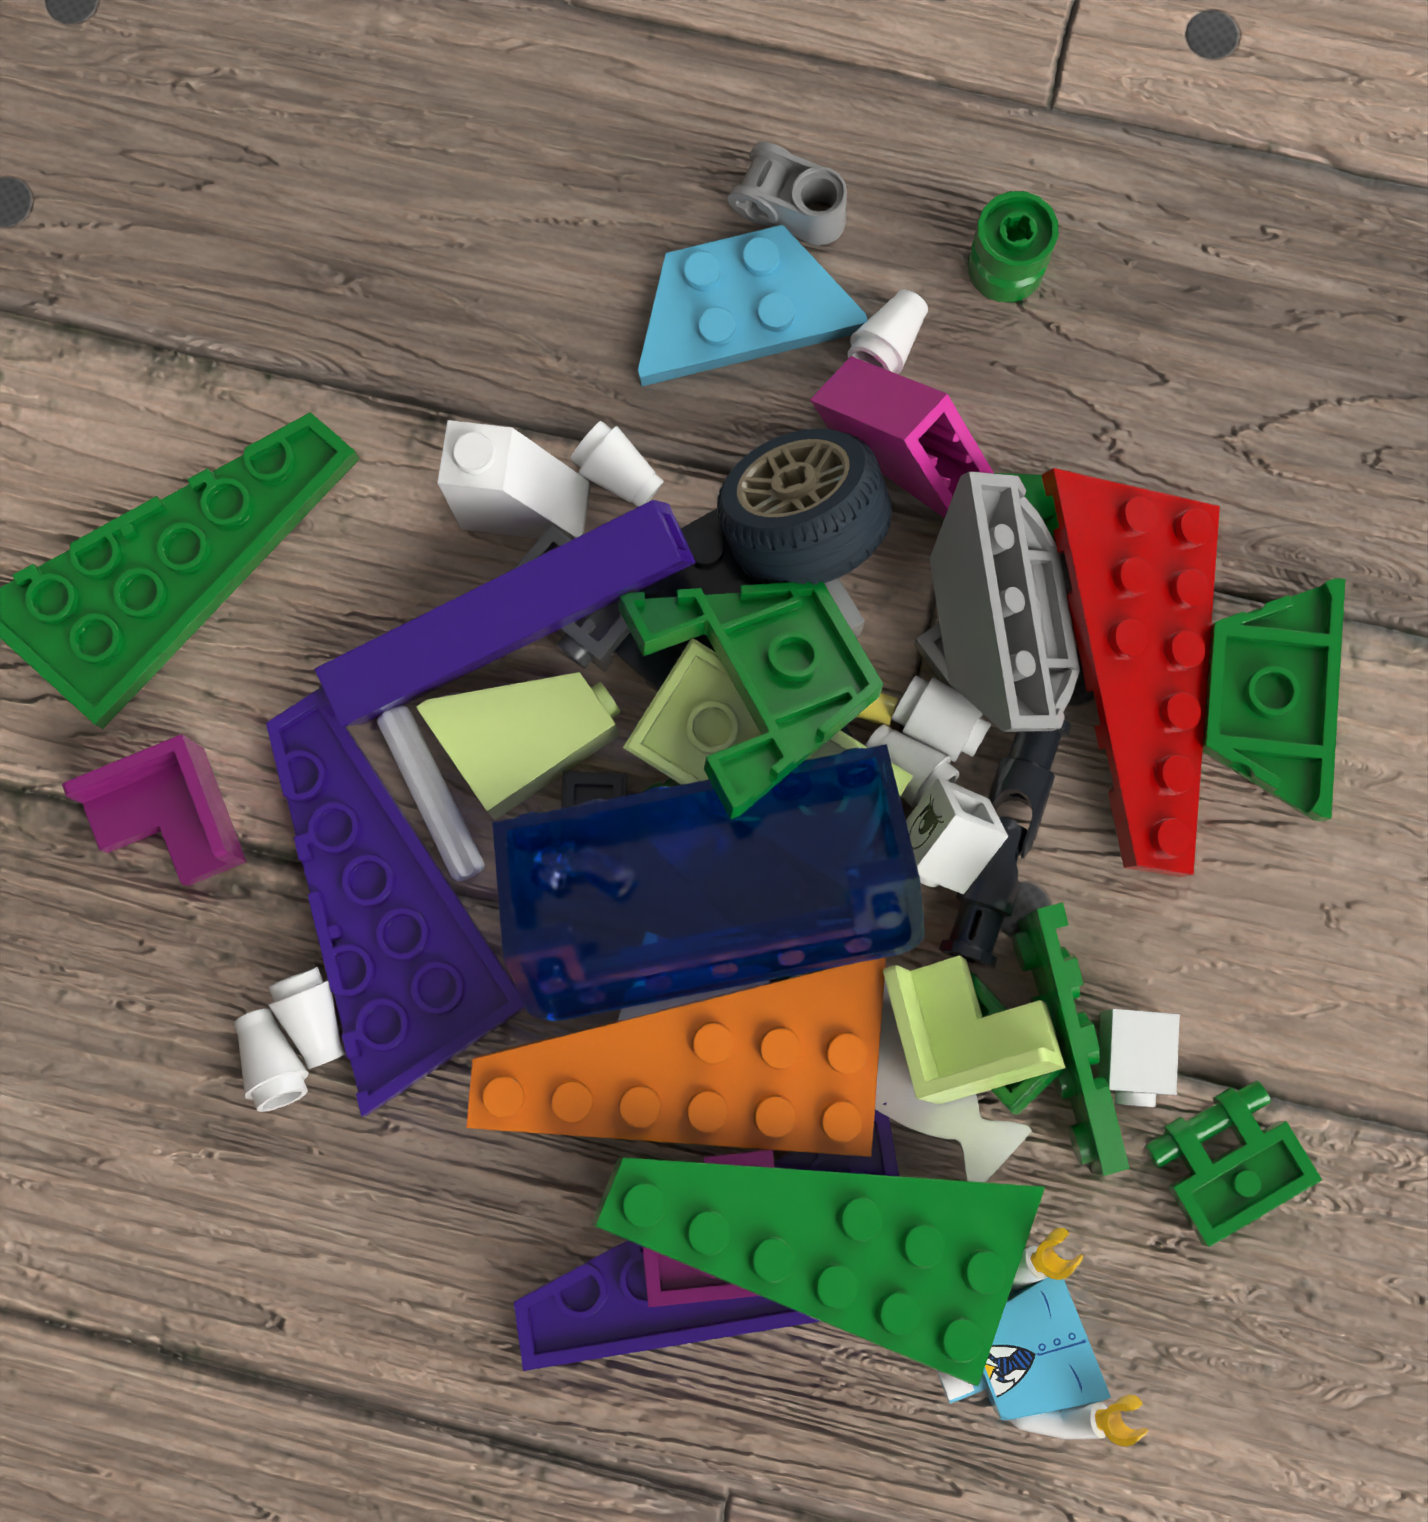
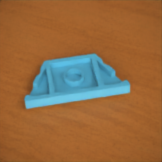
[638,225,868,387]

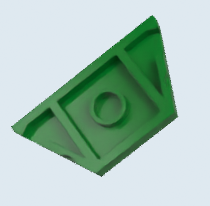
[1202,578,1346,822]

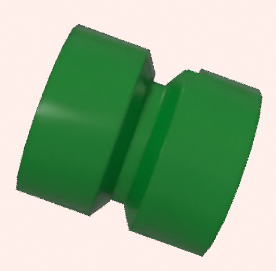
[968,191,1059,302]

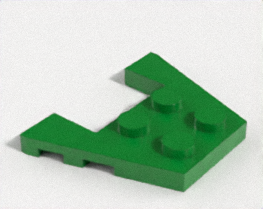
[619,581,883,820]

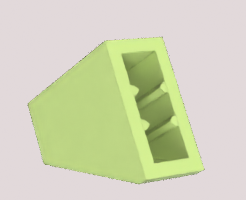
[416,672,621,820]

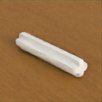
[377,705,485,882]

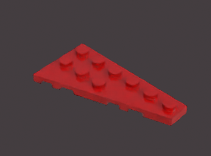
[1042,468,1220,877]

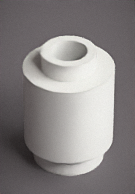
[891,676,991,762]

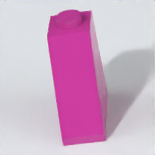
[810,356,994,518]

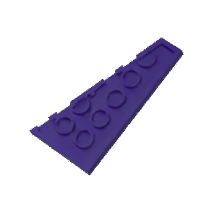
[266,689,529,1117]

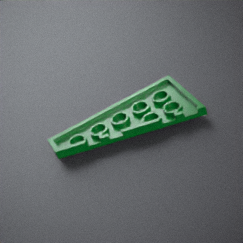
[0,412,360,729]
[591,1157,1045,1387]

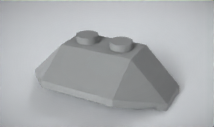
[929,472,1080,732]

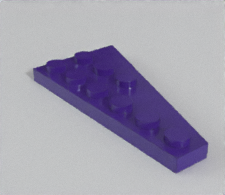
[514,1102,899,1371]

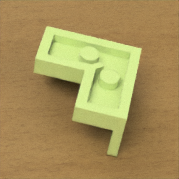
[883,956,1065,1104]

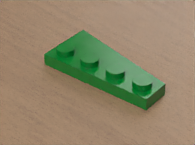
[1012,902,1130,1176]

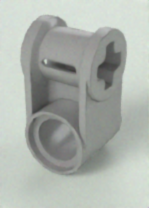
[727,142,847,246]

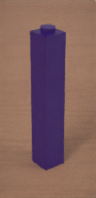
[314,500,696,727]

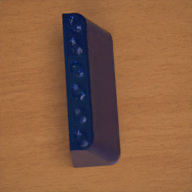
[492,744,925,1021]

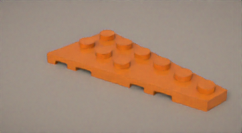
[466,954,886,1157]

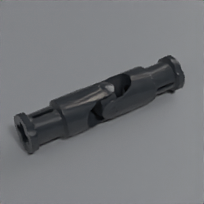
[939,720,1071,969]

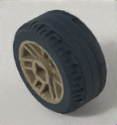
[717,429,892,585]

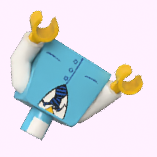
[936,1228,1149,1447]

